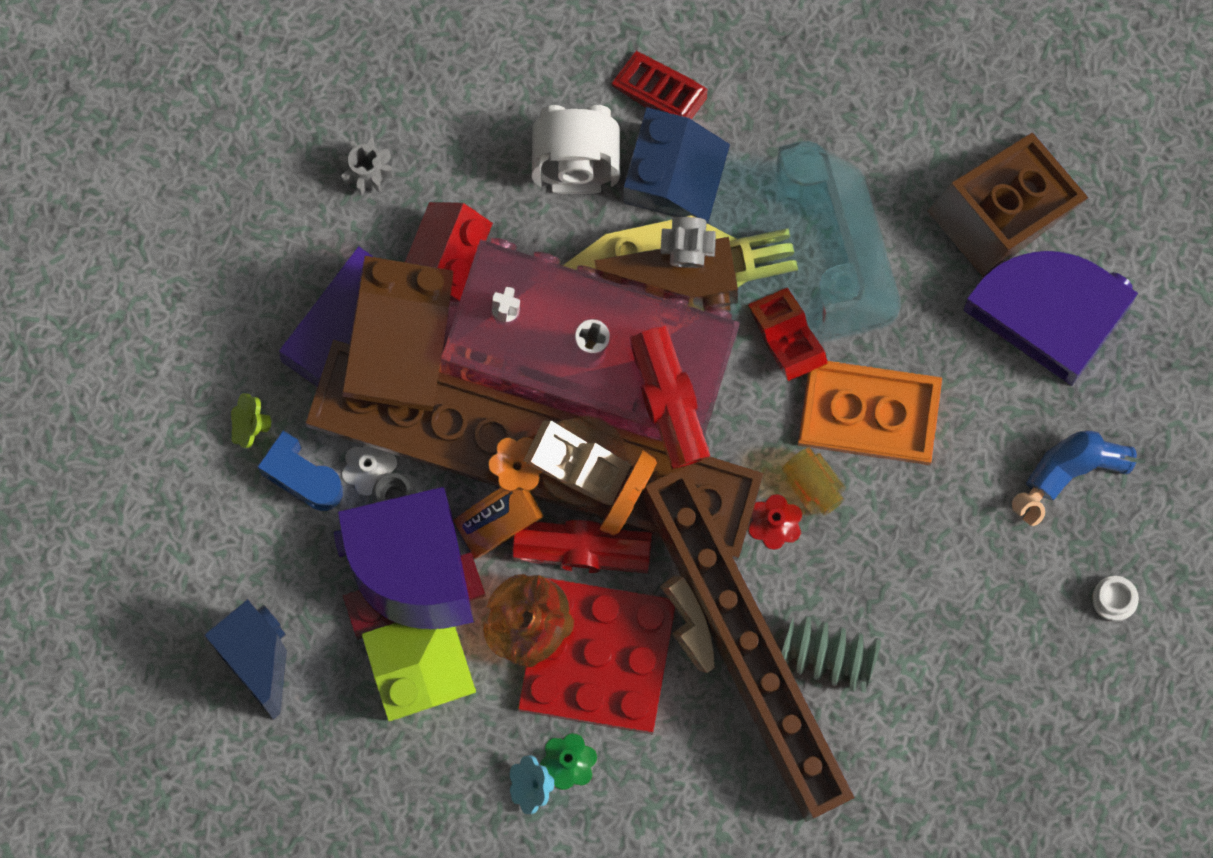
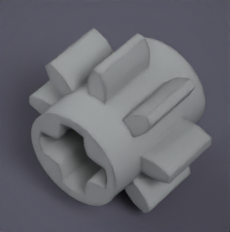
[339,138,394,196]
[660,217,716,268]

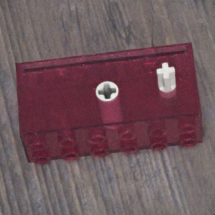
[441,238,740,441]

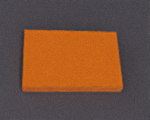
[798,361,942,465]

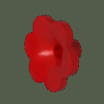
[749,494,802,550]

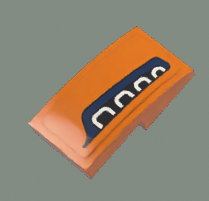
[453,488,544,559]

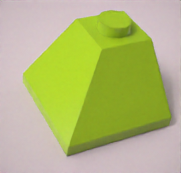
[362,623,476,722]

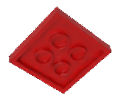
[518,577,675,735]

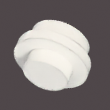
[1092,576,1139,622]

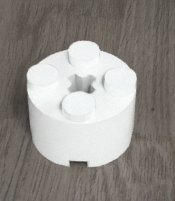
[532,105,620,194]

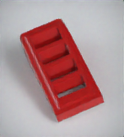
[612,51,708,119]

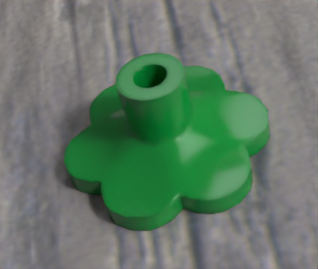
[540,733,597,790]

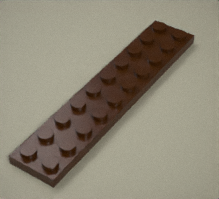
[306,339,764,561]

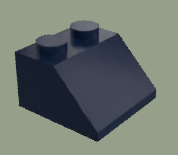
[624,107,730,224]
[205,599,287,720]

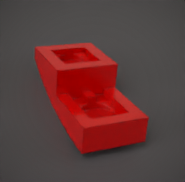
[748,287,828,381]

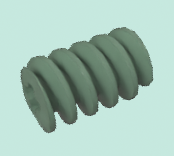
[781,615,881,692]

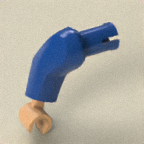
[1012,430,1137,526]

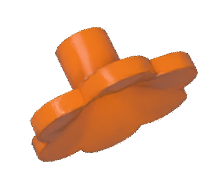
[489,437,543,492]

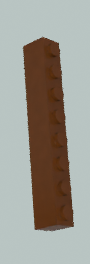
[640,466,855,822]

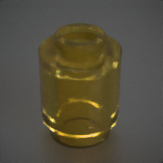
[782,447,846,516]

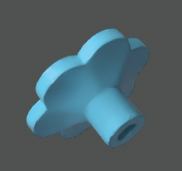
[510,755,554,814]

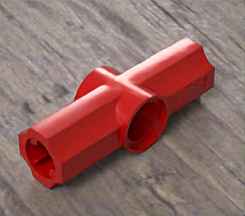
[628,326,710,470]
[513,520,652,574]

